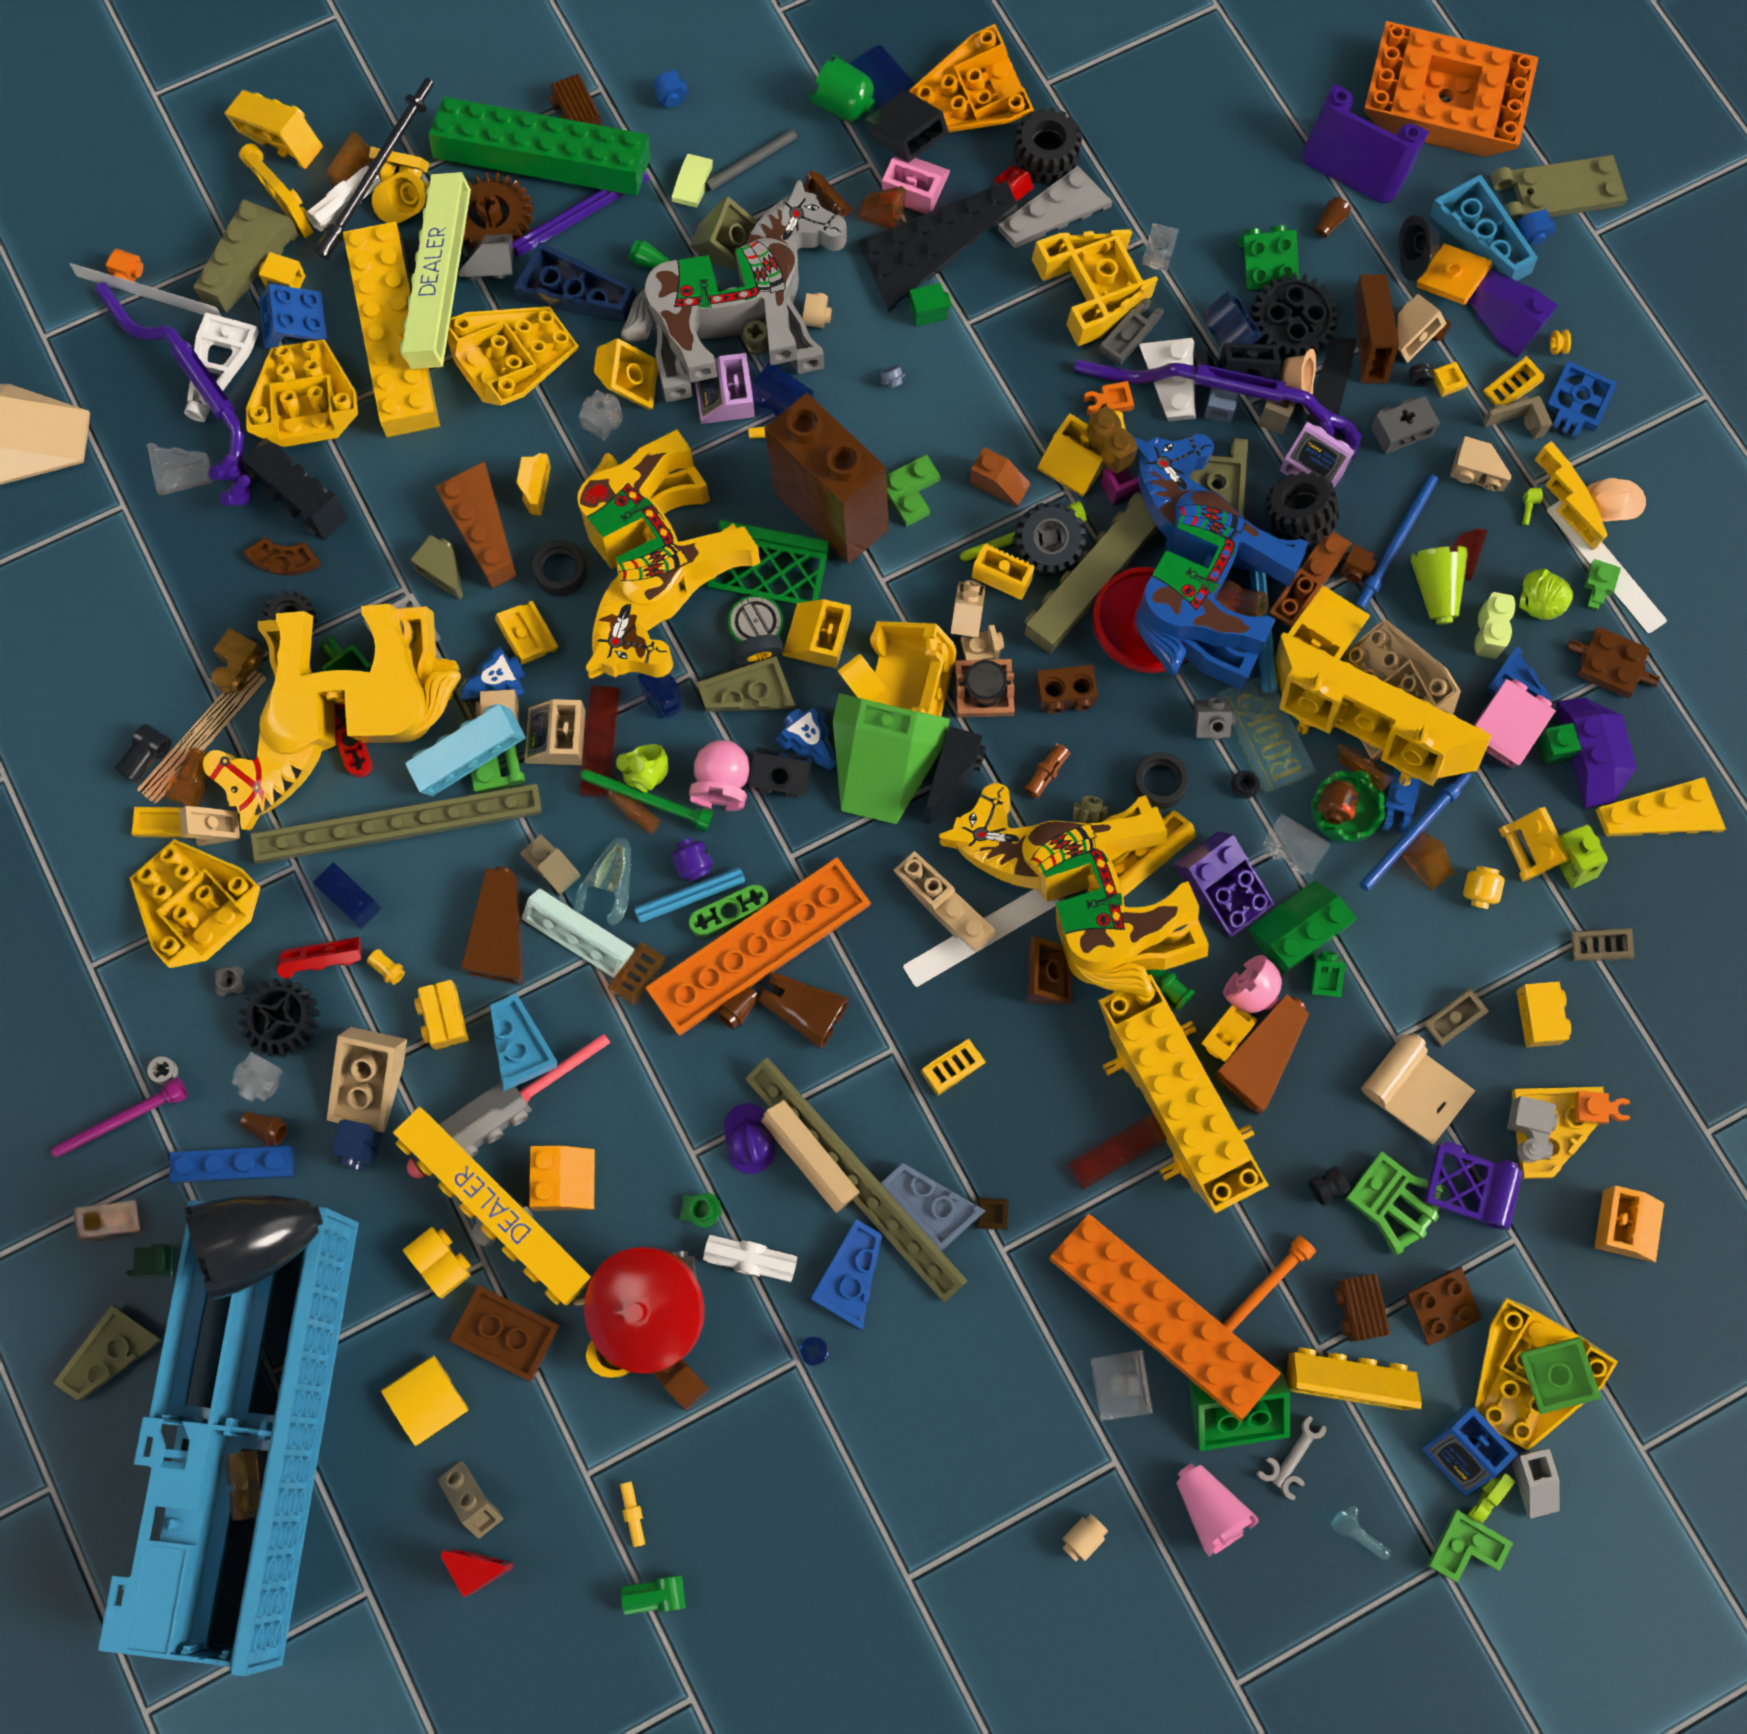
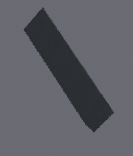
[1307,338,1357,435]

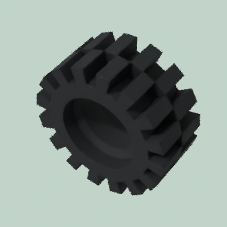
[262,590,318,632]

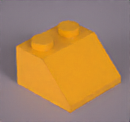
[529,1146,595,1211]

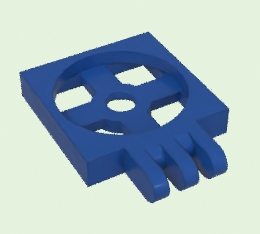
[1545,361,1617,439]

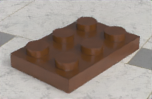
[449,1285,560,1382]

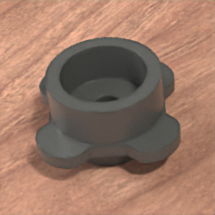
[214,966,245,997]

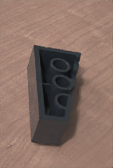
[242,438,348,541]

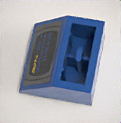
[1420,1406,1518,1496]

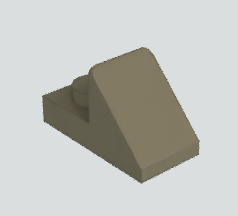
[520,834,581,896]

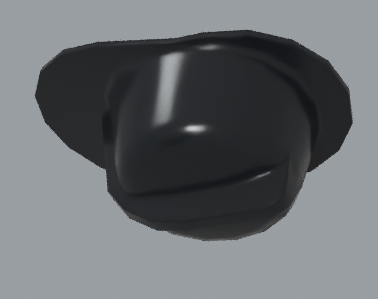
[1399,215,1440,280]

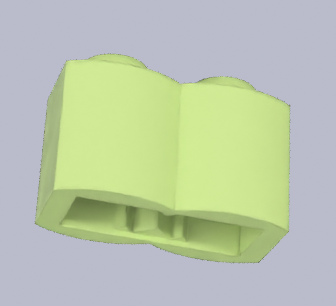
[1474,592,1515,659]

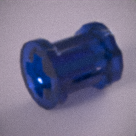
[800,1337,828,1366]

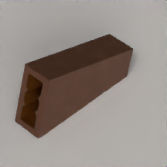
[1355,274,1399,383]
[461,866,524,986]

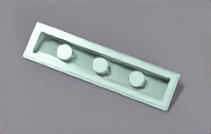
[521,889,634,980]

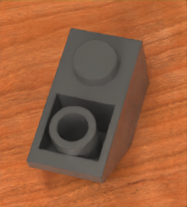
[458,234,515,280]

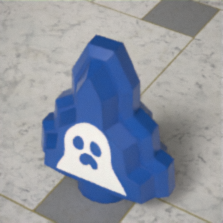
[457,646,526,701]
[775,706,837,770]

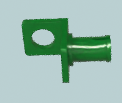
[319,636,372,672]

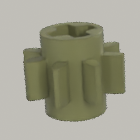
[1072,796,1108,823]

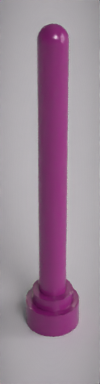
[50,1077,188,1158]

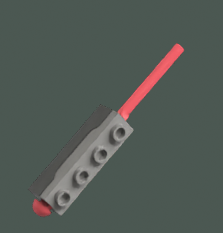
[407,1034,610,1179]

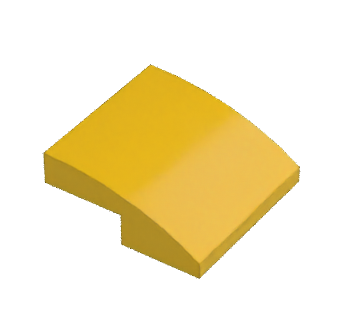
[381,1355,469,1446]

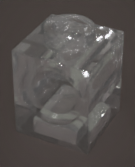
[1142,223,1179,271]

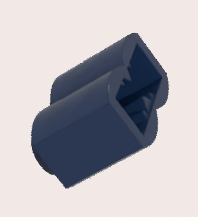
[1203,291,1262,351]

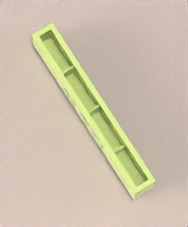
[400,172,471,369]

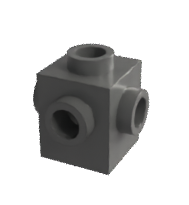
[1192,697,1236,740]

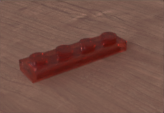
[580,686,620,798]
[1067,1113,1167,1191]

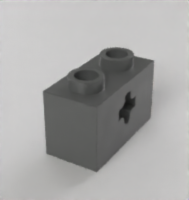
[1371,396,1440,454]

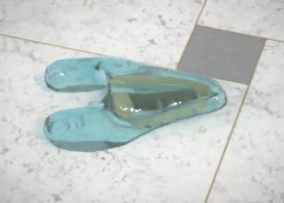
[573,837,631,926]

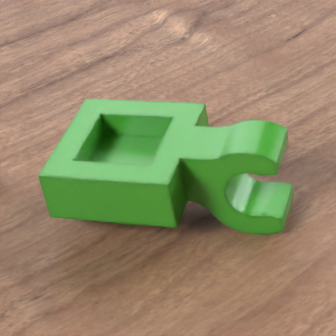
[1584,559,1621,610]

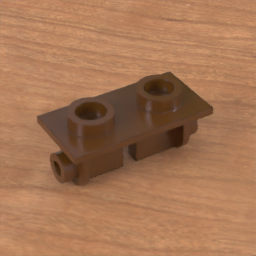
[803,170,853,218]

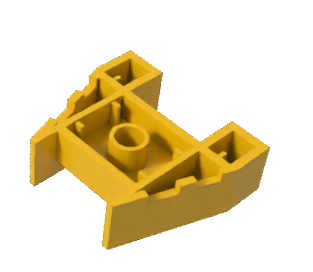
[1032,229,1158,346]

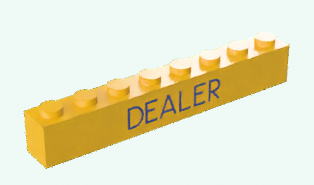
[393,1106,592,1306]

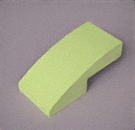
[672,154,713,208]

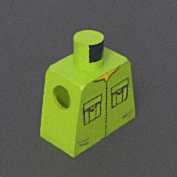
[1559,824,1608,889]

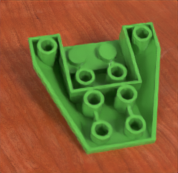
[833,693,950,824]

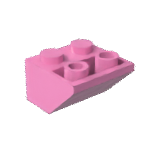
[882,156,950,214]

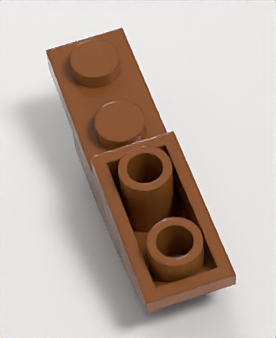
[1269,531,1352,628]

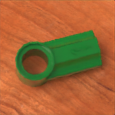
[621,1575,686,1615]

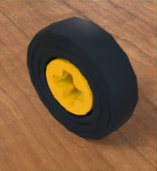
[732,634,783,666]

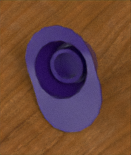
[724,1103,775,1174]

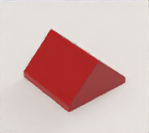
[441,1548,514,1597]

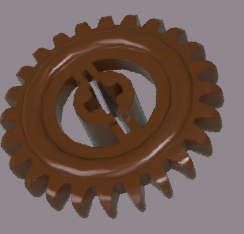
[462,172,534,250]

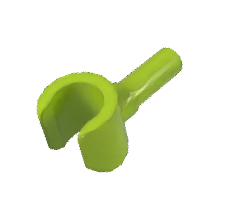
[1522,488,1543,526]

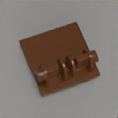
[1404,1266,1481,1346]

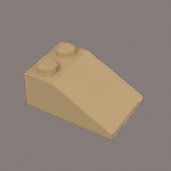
[327,1027,407,1133]

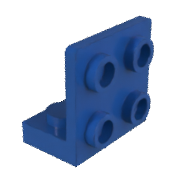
[259,284,327,349]

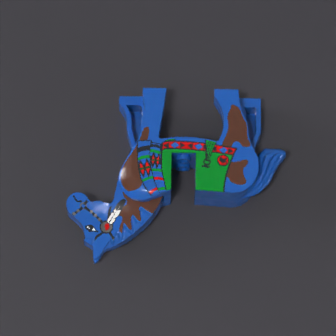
[1133,434,1309,690]

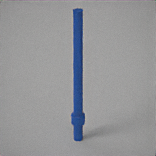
[1355,474,1438,611]
[1359,772,1472,891]

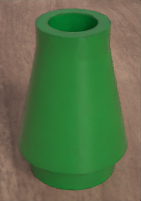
[628,239,670,269]

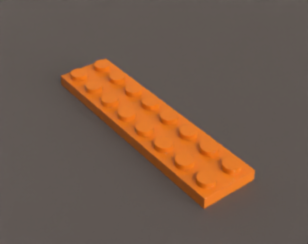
[645,857,871,1036]
[1050,1214,1281,1422]

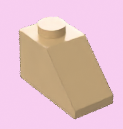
[1397,294,1447,363]

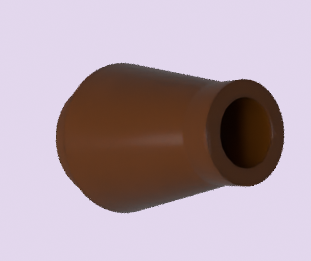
[1314,197,1351,238]
[717,987,759,1030]
[240,1111,288,1145]

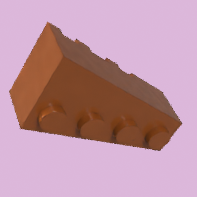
[435,461,517,589]

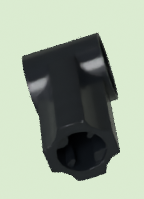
[114,724,172,784]

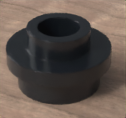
[1231,770,1260,799]

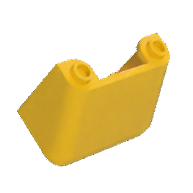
[870,621,956,716]

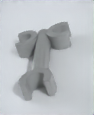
[1256,1416,1326,1500]

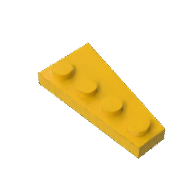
[1595,777,1726,837]

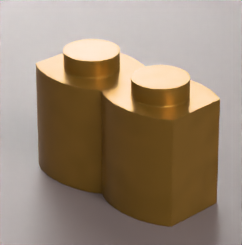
[1086,406,1137,474]

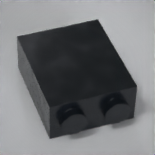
[865,90,949,163]

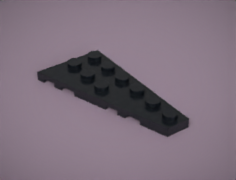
[859,181,1017,313]

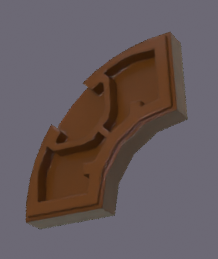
[243,536,322,576]

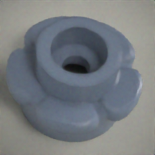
[880,365,906,388]

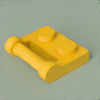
[1498,807,1570,882]

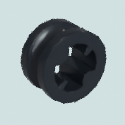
[1409,363,1434,387]

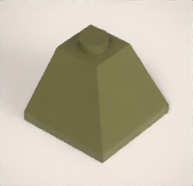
[690,196,758,271]

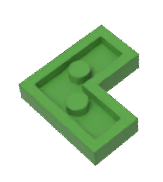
[886,454,940,527]
[1427,1510,1513,1583]

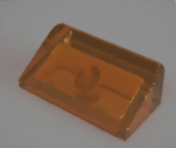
[326,131,372,188]
[1338,744,1395,791]

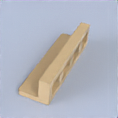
[761,1100,860,1213]

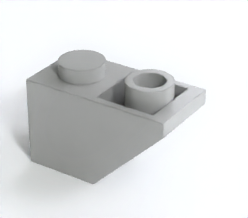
[1511,1448,1560,1519]

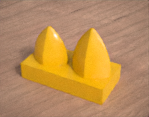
[369,147,429,182]

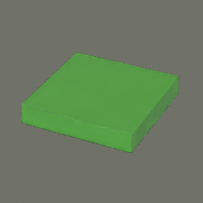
[1519,1337,1602,1415]

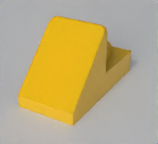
[837,654,886,701]

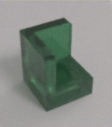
[126,1244,173,1279]

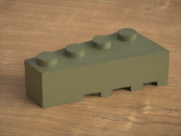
[194,199,299,313]

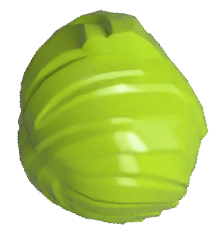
[1519,568,1573,620]
[616,744,669,793]

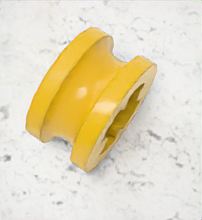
[1550,329,1571,355]

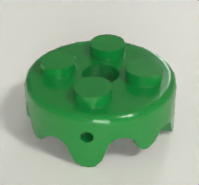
[1311,771,1386,843]

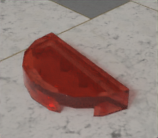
[1451,528,1488,581]

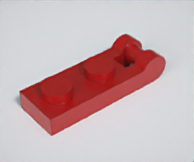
[277,937,362,978]

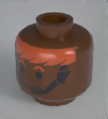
[1317,780,1359,825]

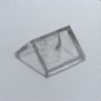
[1091,1350,1153,1421]

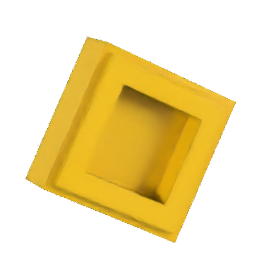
[1432,362,1468,397]

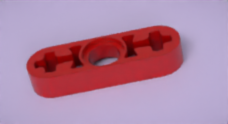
[334,702,373,778]

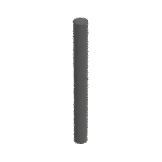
[705,129,797,191]

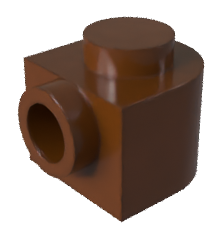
[1338,544,1376,583]

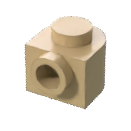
[803,293,832,329]

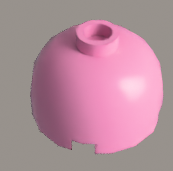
[1223,955,1282,1013]

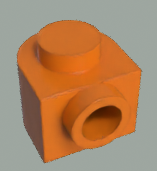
[105,249,143,282]

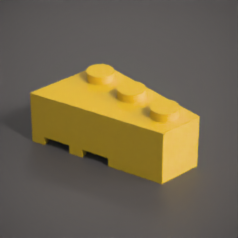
[224,90,323,170]

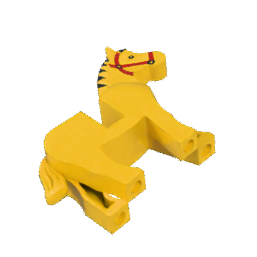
[203,604,461,831]

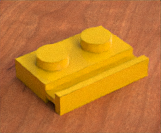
[495,601,558,665]

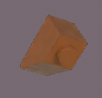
[969,447,1030,508]

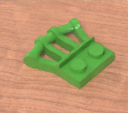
[1345,1151,1447,1256]

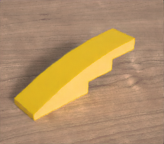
[1535,441,1607,550]

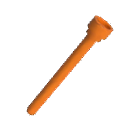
[1223,1235,1316,1332]

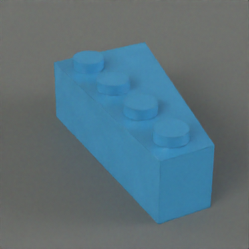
[1430,174,1538,281]

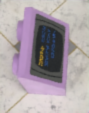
[695,353,755,424]
[1280,422,1355,487]

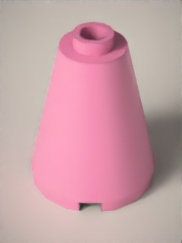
[1176,1463,1259,1557]

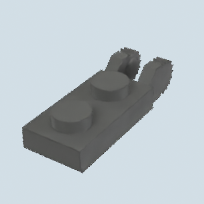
[1098,298,1164,366]

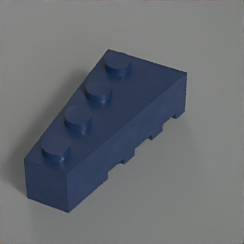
[514,242,637,323]

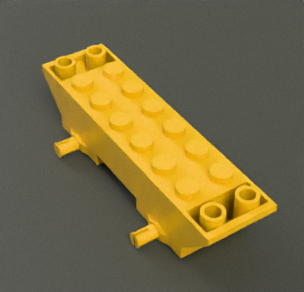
[1275,632,1492,786]
[1098,974,1269,1214]

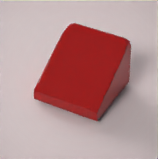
[993,165,1033,202]

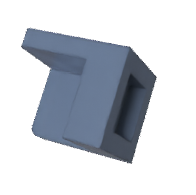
[1204,388,1237,424]

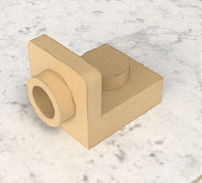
[960,625,1004,660]

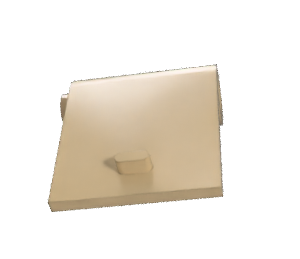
[1361,1033,1476,1146]

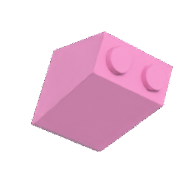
[1473,679,1556,769]

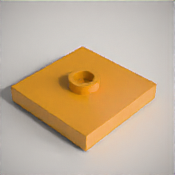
[1417,243,1492,305]

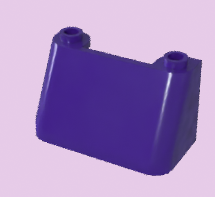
[1302,83,1429,203]

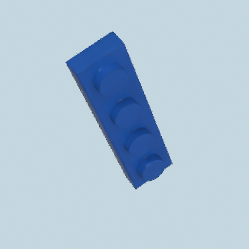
[169,1146,293,1184]

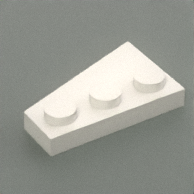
[1139,338,1196,421]

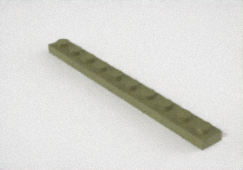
[251,784,543,864]
[745,1057,967,1303]

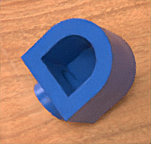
[652,69,689,108]
[1517,209,1556,246]

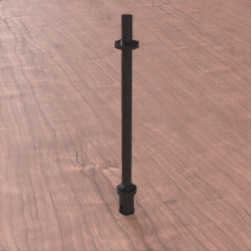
[313,78,434,260]

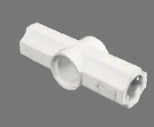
[306,165,381,232]
[703,1235,798,1283]

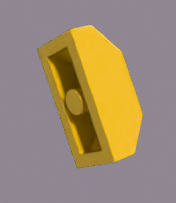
[516,453,551,516]

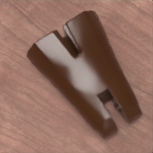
[757,972,849,1049]

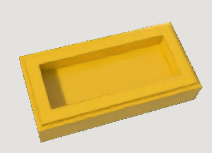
[131,807,188,838]

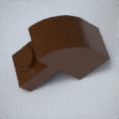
[653,1359,711,1411]

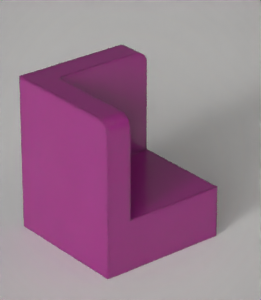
[1101,468,1140,505]

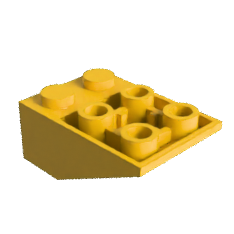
[1288,585,1371,660]

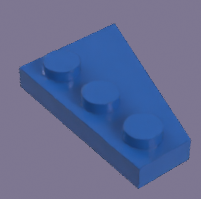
[809,1219,882,1330]

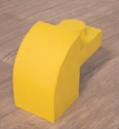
[1201,1004,1258,1062]

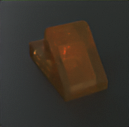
[73,1200,140,1242]

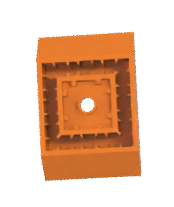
[1364,21,1539,157]

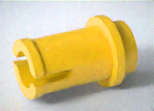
[367,949,405,985]

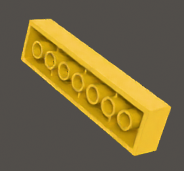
[343,221,440,437]

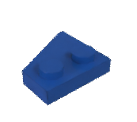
[1486,646,1551,700]

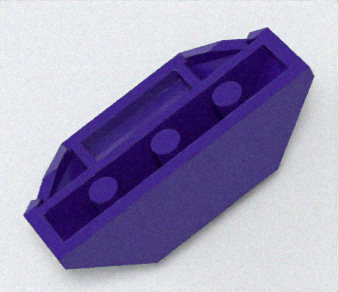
[1556,697,1637,809]

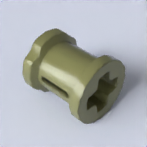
[743,320,768,355]

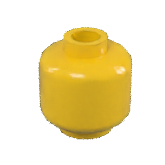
[1463,866,1505,909]

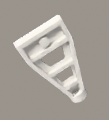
[184,313,259,422]

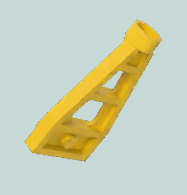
[239,143,314,238]

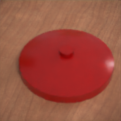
[1092,567,1187,673]
[584,1246,705,1374]

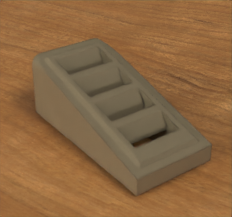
[1571,928,1635,961]

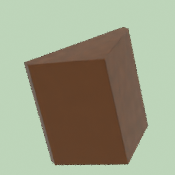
[1026,936,1073,1005]

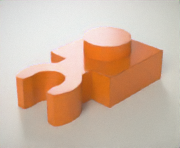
[1083,381,1134,415]
[1575,1091,1630,1125]

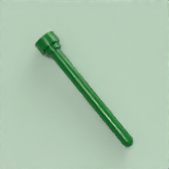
[580,769,714,833]

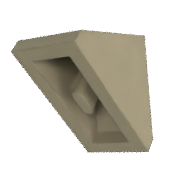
[1258,400,1296,435]

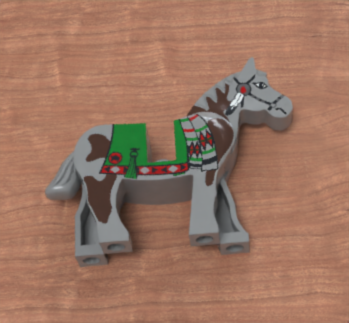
[621,180,847,403]

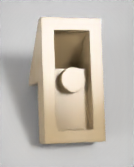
[179,806,240,846]

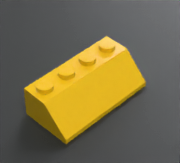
[1286,1348,1422,1411]

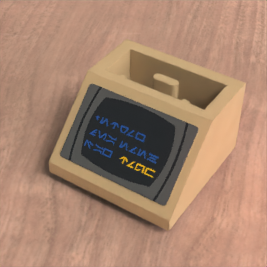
[524,699,586,765]

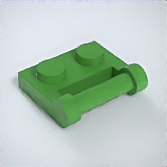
[471,745,525,794]

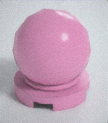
[689,740,750,811]

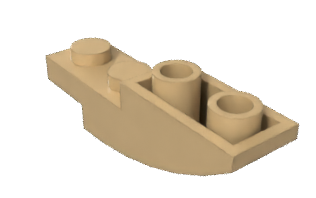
[894,851,996,953]

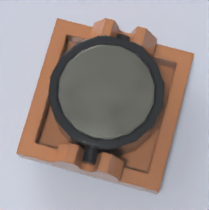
[955,659,1014,718]

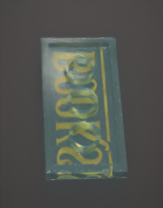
[1216,676,1316,795]

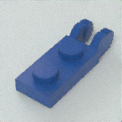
[1381,766,1420,835]

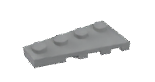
[998,166,1113,248]

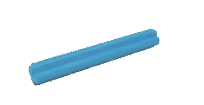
[635,868,745,922]

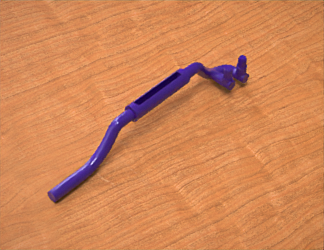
[95,282,251,506]
[1074,359,1361,459]

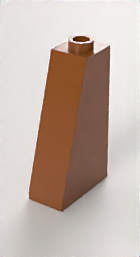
[1214,994,1309,1115]

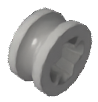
[147,1056,178,1085]

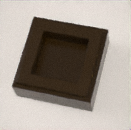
[977,1198,1009,1231]

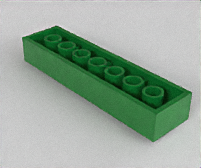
[428,97,650,196]

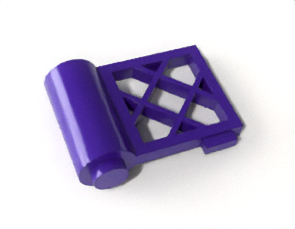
[1423,1141,1523,1230]

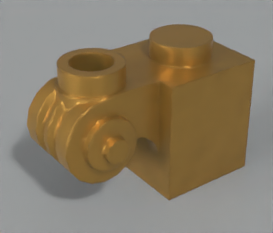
[212,628,264,694]

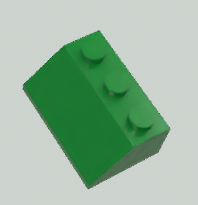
[1246,880,1357,976]
[1190,1366,1290,1451]

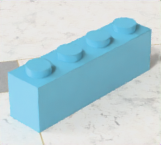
[405,704,526,796]

